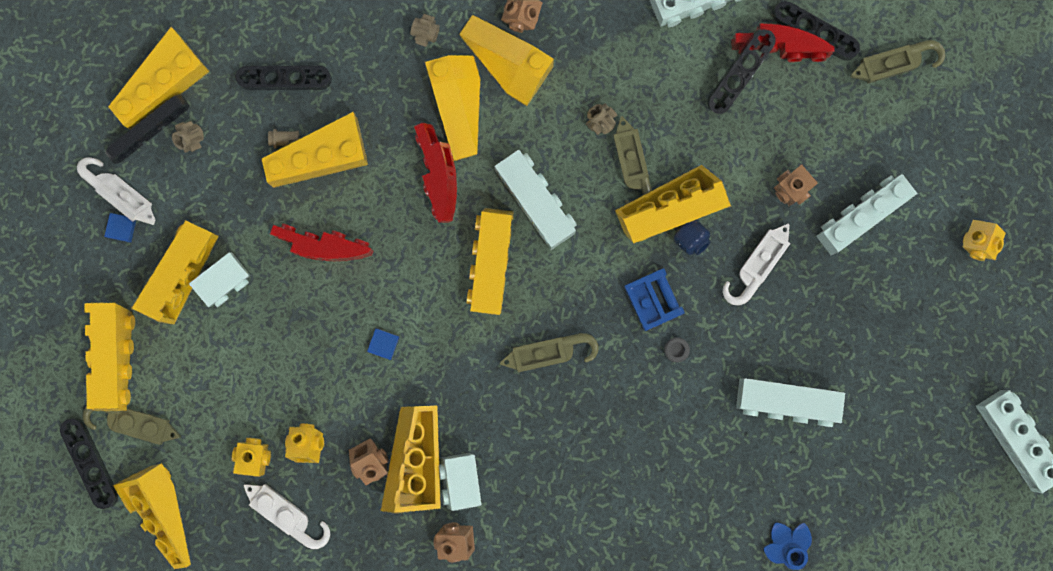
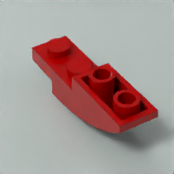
[731,23,834,62]
[414,123,457,223]
[270,223,373,262]

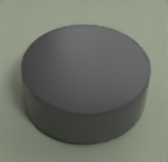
[664,338,690,363]

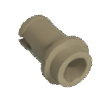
[268,129,300,148]

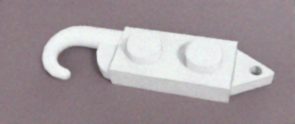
[77,157,155,225]
[723,224,790,305]
[244,484,330,549]

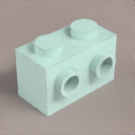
[189,252,251,308]
[439,453,481,511]

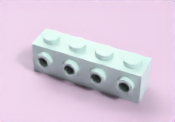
[650,0,741,27]
[494,150,577,250]
[816,174,918,255]
[736,378,845,427]
[976,390,1053,493]

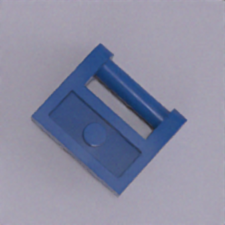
[624,268,685,331]

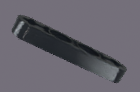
[773,1,860,61]
[707,29,776,114]
[235,66,332,90]
[105,94,190,164]
[60,418,118,509]

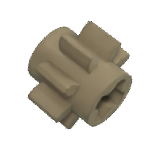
[411,14,440,47]
[586,103,617,135]
[172,121,204,153]

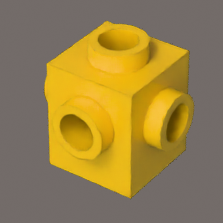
[963,220,1006,261]
[285,423,324,463]
[232,438,271,476]

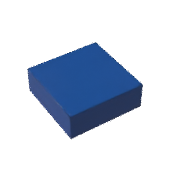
[104,213,136,243]
[367,329,400,360]

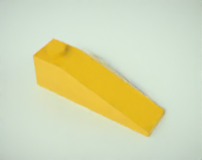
[459,15,554,106]
[425,55,480,161]
[113,463,191,569]

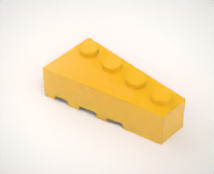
[108,27,209,130]
[262,112,368,188]
[615,165,731,243]
[467,208,514,315]
[131,221,219,324]
[84,303,135,411]
[381,406,440,513]

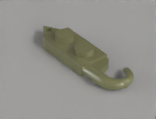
[850,40,945,84]
[613,116,652,205]
[500,333,599,372]
[83,406,181,445]

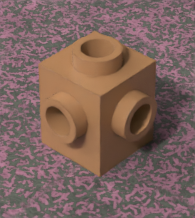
[501,0,542,33]
[774,164,818,206]
[349,438,389,485]
[434,523,475,562]

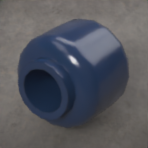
[674,219,711,255]

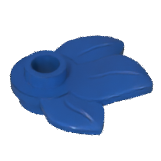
[763,523,812,570]

